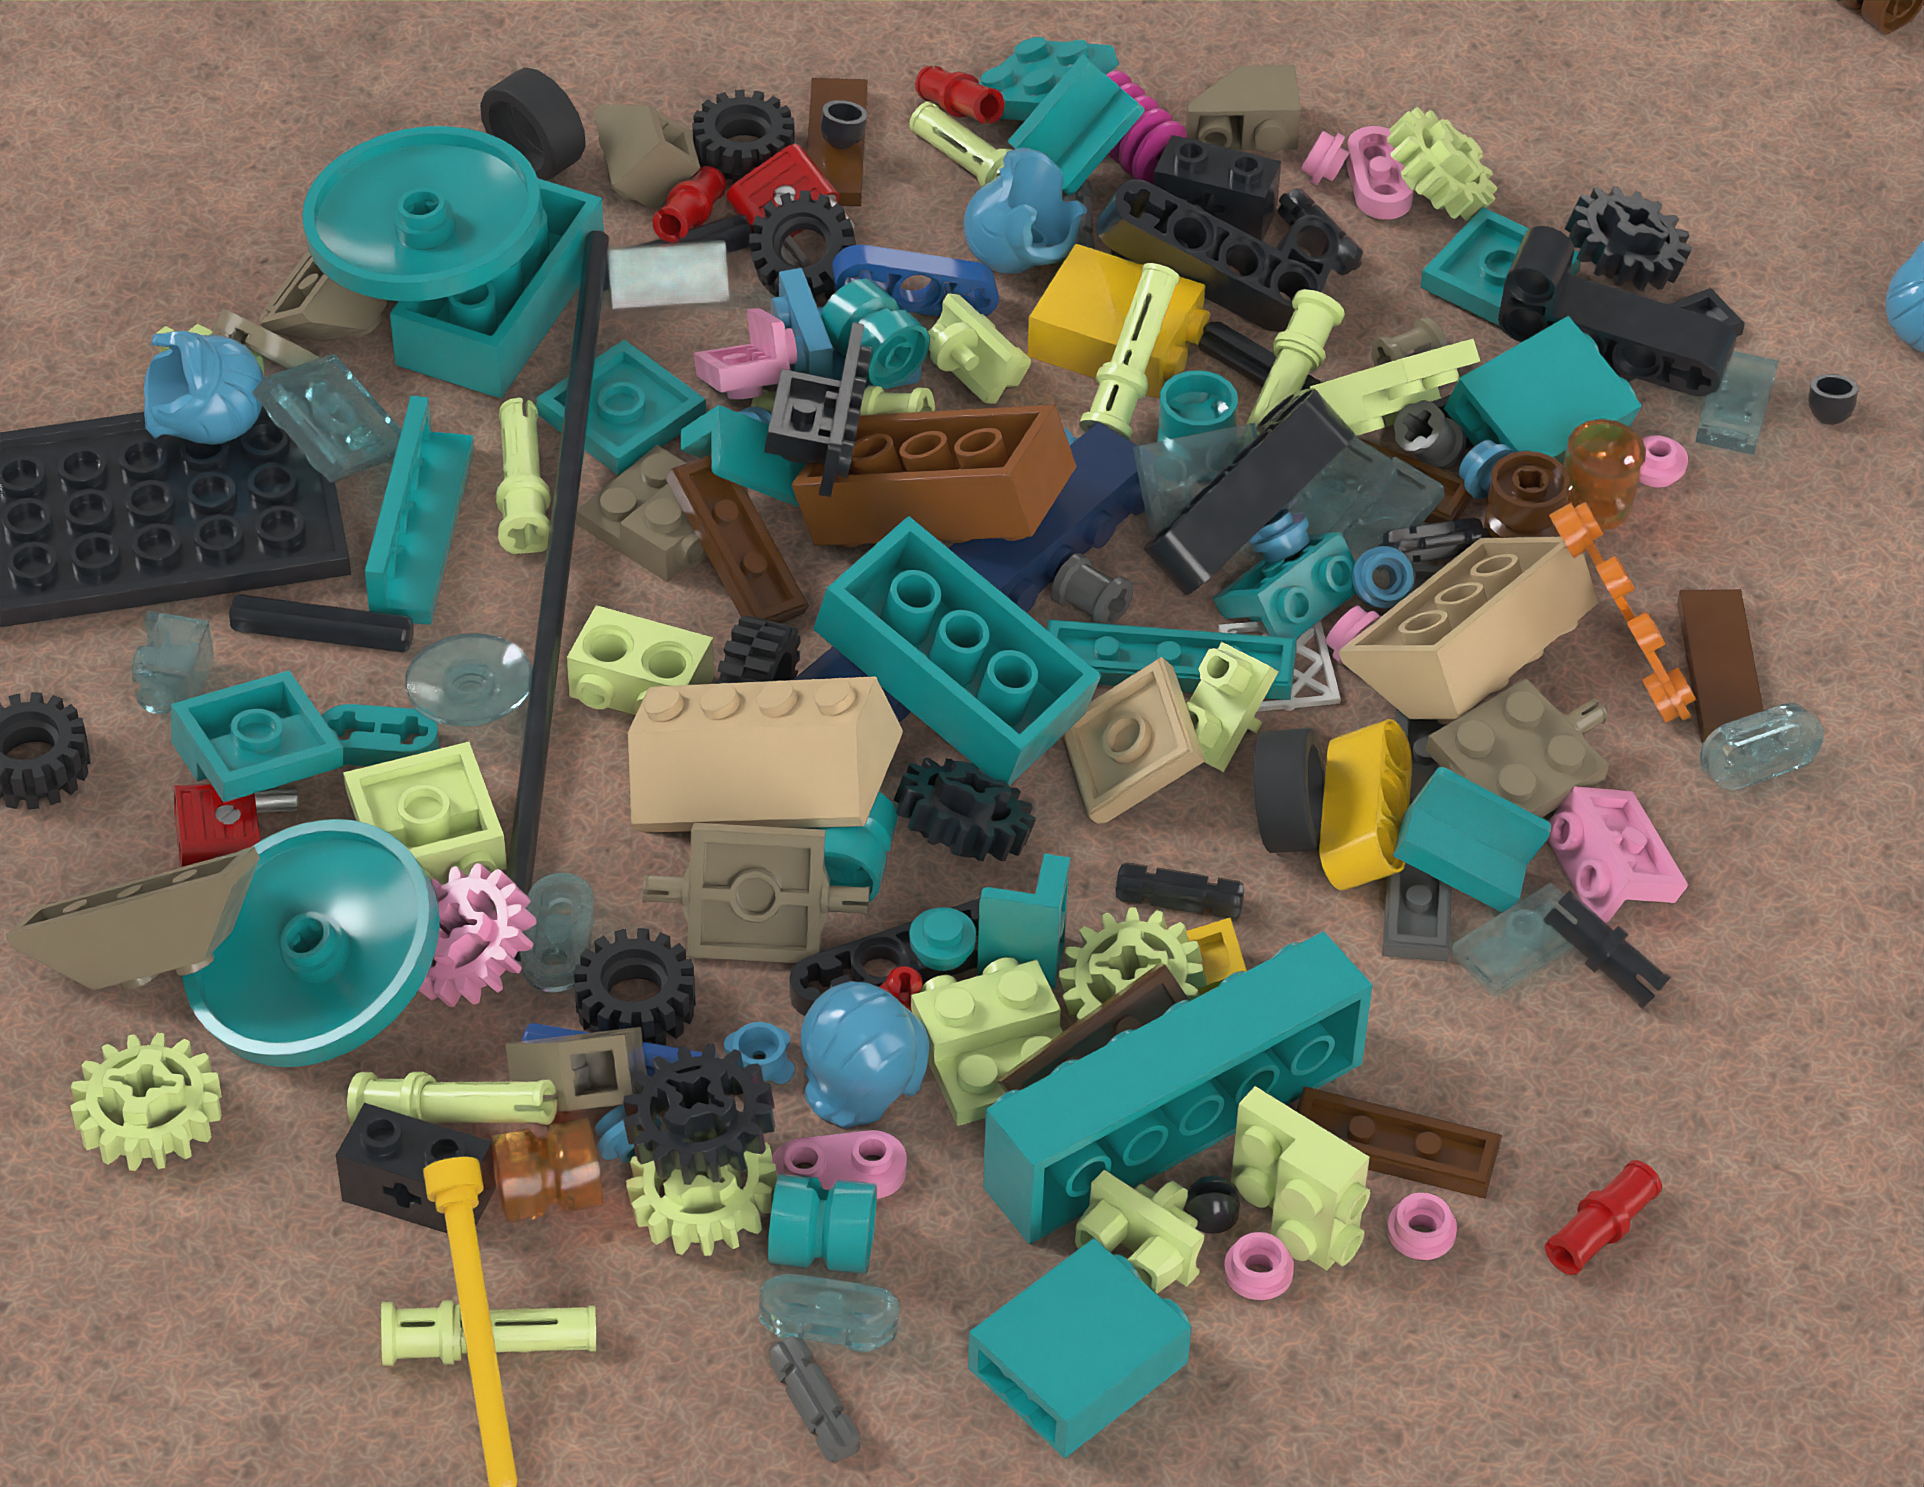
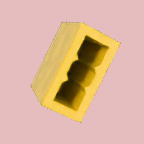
[1027,244,1210,399]

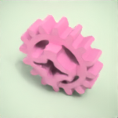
[419,864,536,1007]

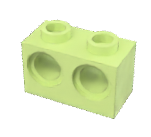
[567,605,714,715]

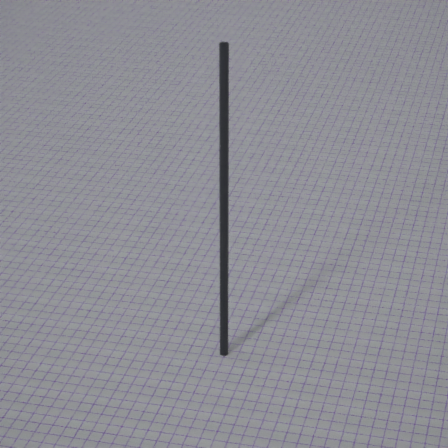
[507,230,609,962]

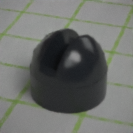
[820,100,867,150]
[1808,374,1858,425]
[1184,1175,1240,1234]

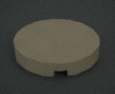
[213,308,329,382]

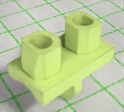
[928,293,1031,404]
[1186,642,1278,773]
[1075,1170,1204,1294]

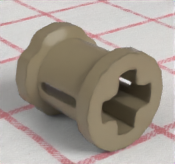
[1371,317,1448,367]

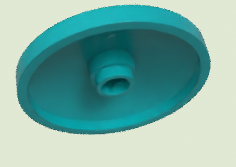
[302,126,543,301]
[182,819,440,1067]

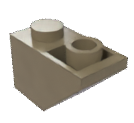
[1185,65,1301,152]
[593,104,700,208]
[506,1027,647,1111]

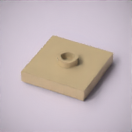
[1063,657,1205,824]

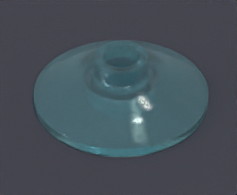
[405,633,532,727]

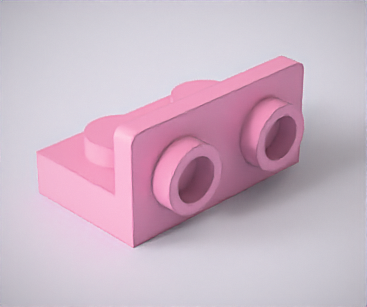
[1547,786,1688,922]

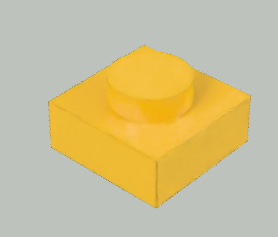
[1186,917,1247,996]

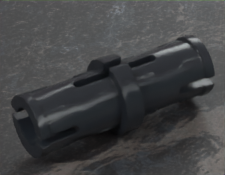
[1543,889,1671,1009]

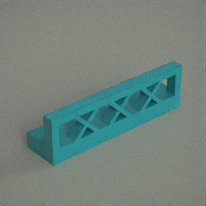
[365,396,475,625]

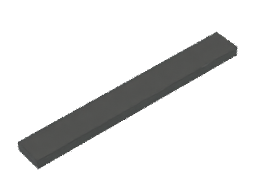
[1382,563,1452,962]

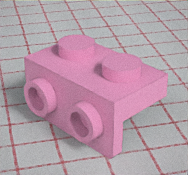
[693,308,797,399]

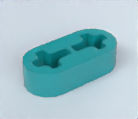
[321,704,440,767]

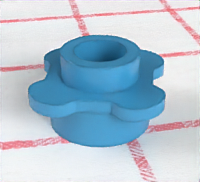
[724,1022,795,1084]

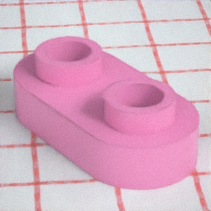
[1346,126,1414,220]
[772,1130,907,1199]

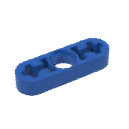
[832,244,999,317]

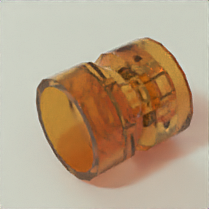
[1563,419,1646,531]
[491,1118,603,1224]

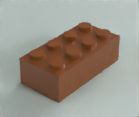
[791,404,1077,548]

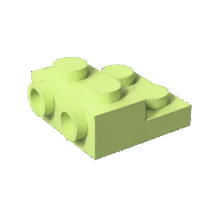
[1310,338,1480,436]
[343,742,507,885]
[911,957,1063,1126]
[1231,1086,1370,1271]

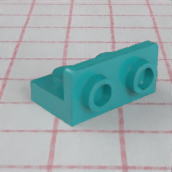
[1212,532,1356,638]

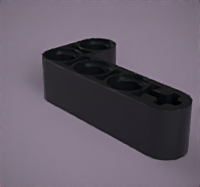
[1096,179,1340,332]
[1498,226,1737,397]
[1143,388,1355,596]

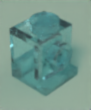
[132,611,215,714]

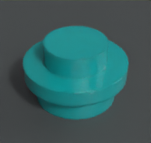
[910,907,976,971]

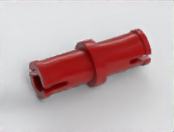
[915,65,1005,124]
[652,166,727,243]
[1545,1160,1662,1275]

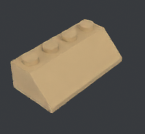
[1338,537,1599,724]
[628,677,903,832]

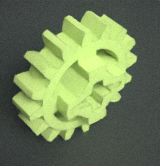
[1387,107,1497,221]
[1059,907,1207,1021]
[70,1033,222,1171]
[626,1142,778,1256]

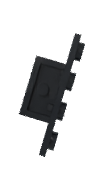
[764,322,872,497]

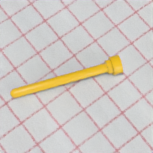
[423,1157,517,1487]

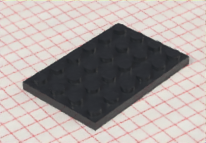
[0,387,351,627]

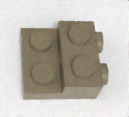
[576,445,748,582]

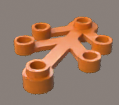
[1549,502,1697,723]

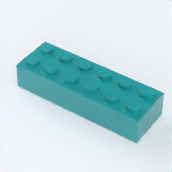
[983,931,1373,1245]

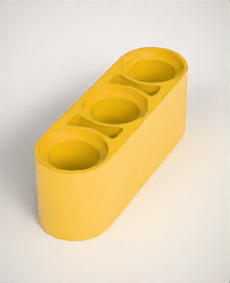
[1319,719,1412,891]

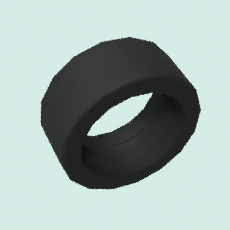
[480,67,586,181]
[1254,728,1325,853]

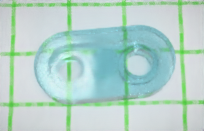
[1700,703,1824,790]
[520,873,595,992]
[758,1274,900,1352]

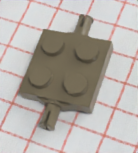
[1425,678,1609,818]
[642,823,870,963]

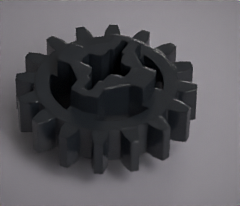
[1564,186,1692,291]
[893,758,1036,861]
[623,1043,775,1185]

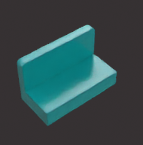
[1007,54,1145,196]
[681,405,807,508]
[1393,767,1552,915]
[977,853,1070,989]

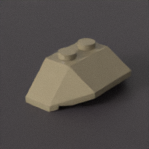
[259,249,390,341]
[6,846,260,991]

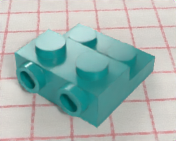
[171,670,343,802]

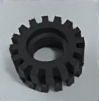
[692,89,795,185]
[749,191,856,303]
[715,615,801,684]
[0,692,91,810]
[574,928,696,1046]

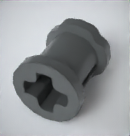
[1394,400,1466,470]
[1051,553,1134,624]

